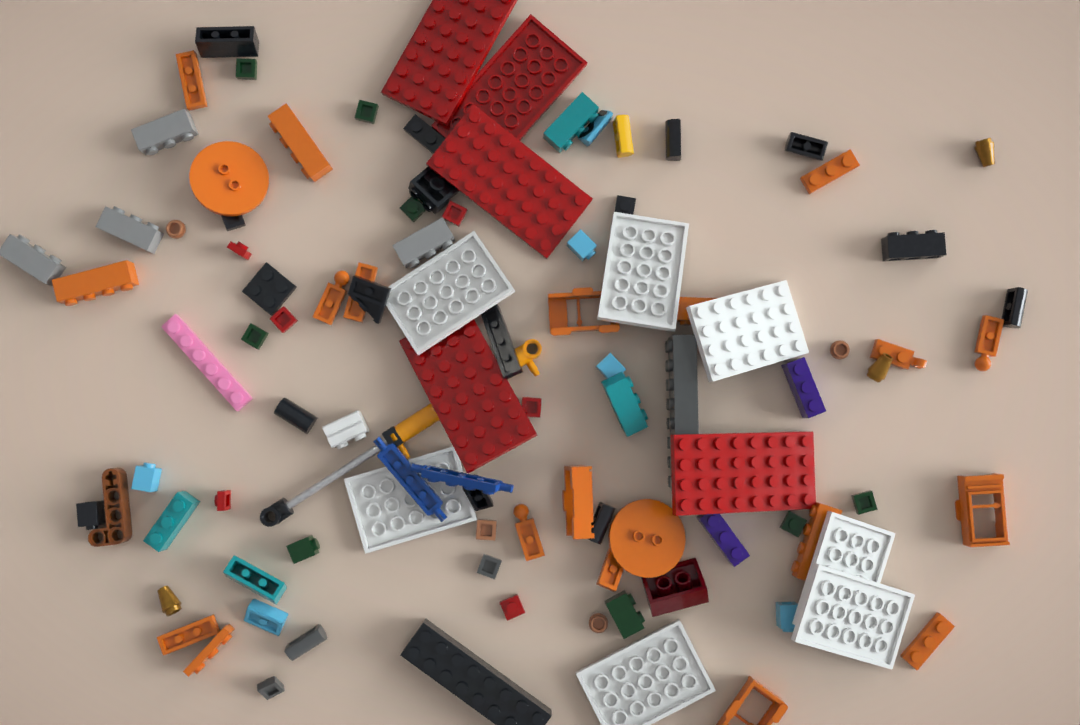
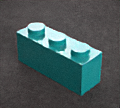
[543,92,599,153]
[601,372,648,437]
[143,491,201,552]
[223,555,287,605]

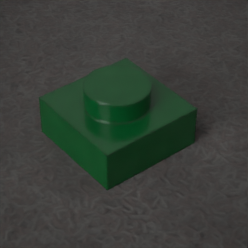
[236,58,257,80]
[355,100,379,124]
[400,196,426,222]
[241,323,269,350]
[851,490,878,515]
[780,511,807,537]

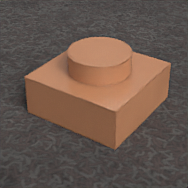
[476,519,497,541]

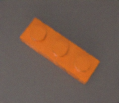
[176,50,208,111]
[800,149,860,194]
[343,262,378,323]
[900,612,955,670]
[157,614,220,656]
[183,624,235,677]

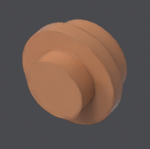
[166,220,186,239]
[830,340,850,360]
[589,613,608,633]

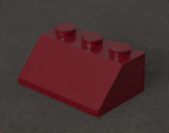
[641,558,709,617]

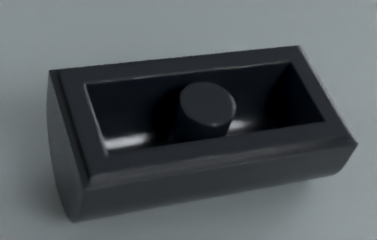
[665,119,681,161]
[785,132,828,161]
[1002,287,1028,328]
[274,398,318,434]
[462,474,493,511]
[588,502,616,544]

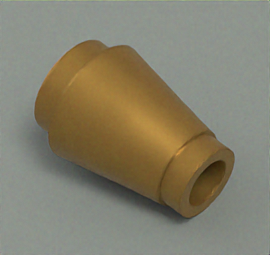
[974,138,995,167]
[867,353,893,382]
[157,585,182,616]

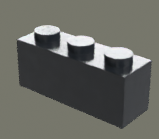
[195,26,259,58]
[881,230,947,261]

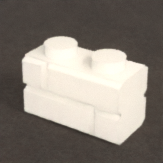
[322,410,369,450]

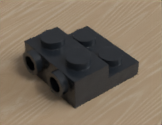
[408,167,459,214]

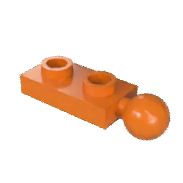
[313,270,350,325]
[974,315,1004,371]
[513,504,545,561]
[596,548,623,592]

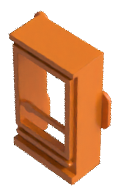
[548,287,620,336]
[562,465,595,539]
[955,473,1010,547]
[716,676,788,725]

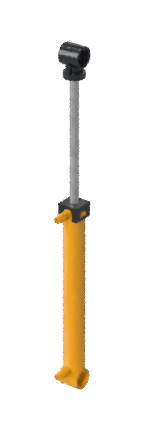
[260,339,542,527]

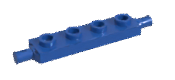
[373,437,447,522]
[411,463,514,495]

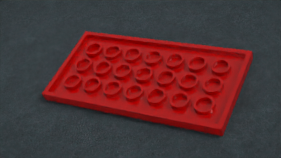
[381,0,518,127]
[431,14,588,140]
[426,104,593,259]
[399,319,537,474]
[670,431,816,516]

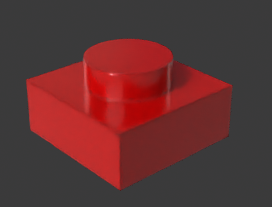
[442,201,468,227]
[227,241,252,260]
[270,306,298,333]
[522,397,542,418]
[214,490,231,511]
[500,594,525,621]

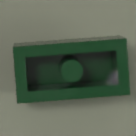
[604,590,645,639]

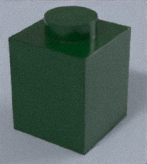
[286,535,320,564]

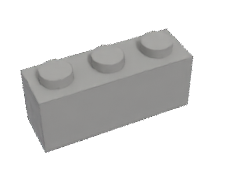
[131,109,199,155]
[96,206,164,254]
[393,217,455,268]
[0,234,66,286]

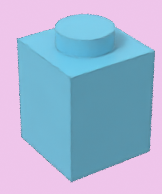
[567,229,597,262]
[596,353,626,379]
[131,462,162,492]
[775,602,798,632]

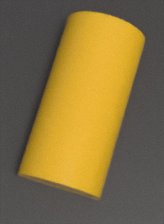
[612,115,634,158]

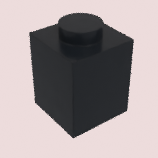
[76,500,105,530]

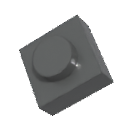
[477,554,502,579]
[257,676,285,700]

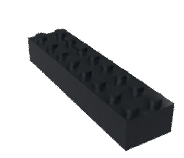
[400,619,552,725]

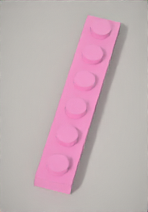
[161,314,253,411]

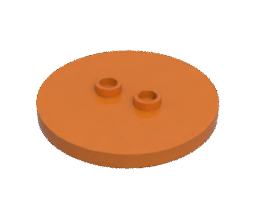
[189,141,269,216]
[608,499,686,578]

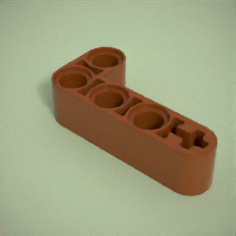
[88,468,132,547]

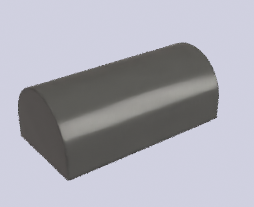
[284,624,327,661]

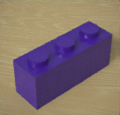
[781,357,826,419]
[696,514,750,567]

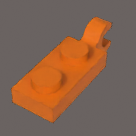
[870,339,927,370]

